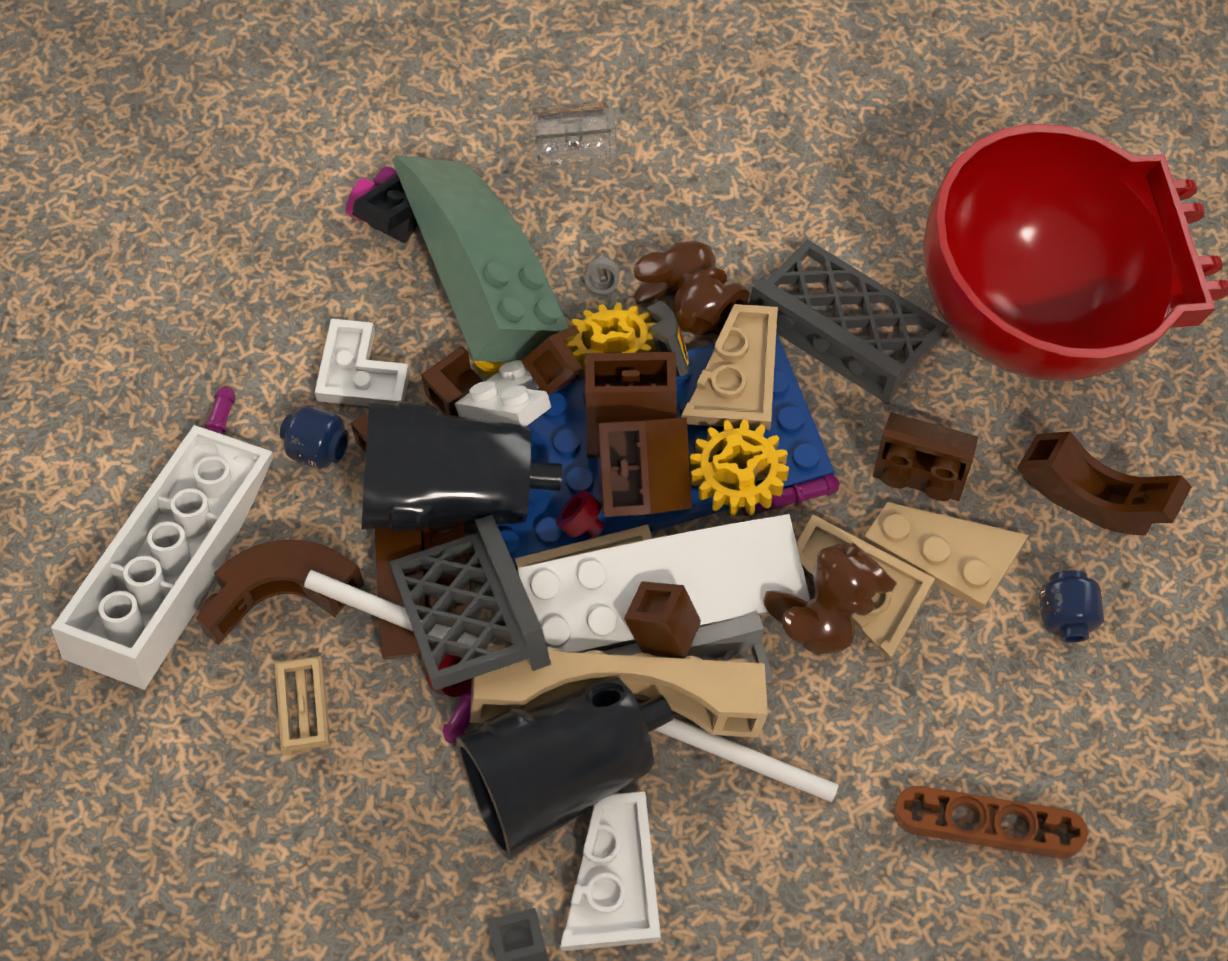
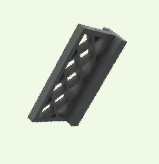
[749,239,948,404]
[389,515,551,691]

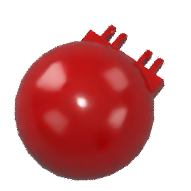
[923,123,1228,381]

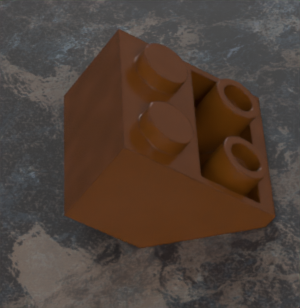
[585,352,677,458]
[873,412,978,501]
[595,417,692,517]

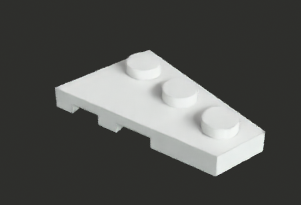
[560,792,661,951]

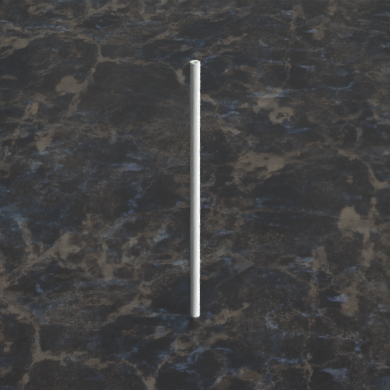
[304,570,839,803]

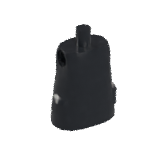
[361,401,562,532]
[457,679,674,861]

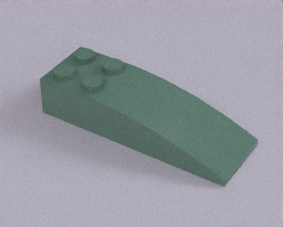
[392,155,569,362]

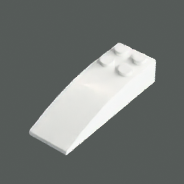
[51,425,273,690]
[518,514,810,653]

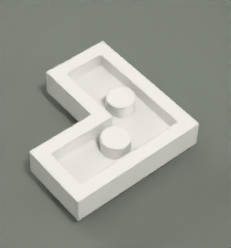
[315,319,410,407]
[455,360,551,427]

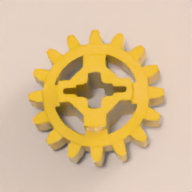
[566,303,657,369]
[690,419,789,516]

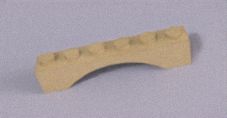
[470,645,768,738]

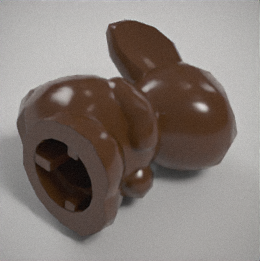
[634,241,750,336]
[763,542,897,655]

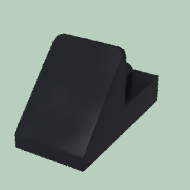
[352,174,418,244]

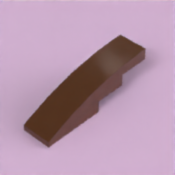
[375,529,428,660]

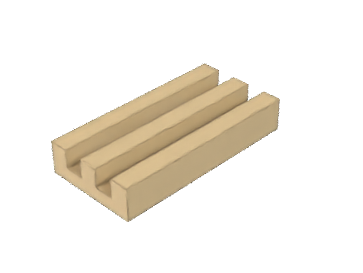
[275,656,331,756]

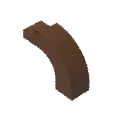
[1017,431,1192,536]
[196,539,364,645]

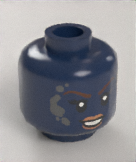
[280,405,349,469]
[1039,570,1104,643]

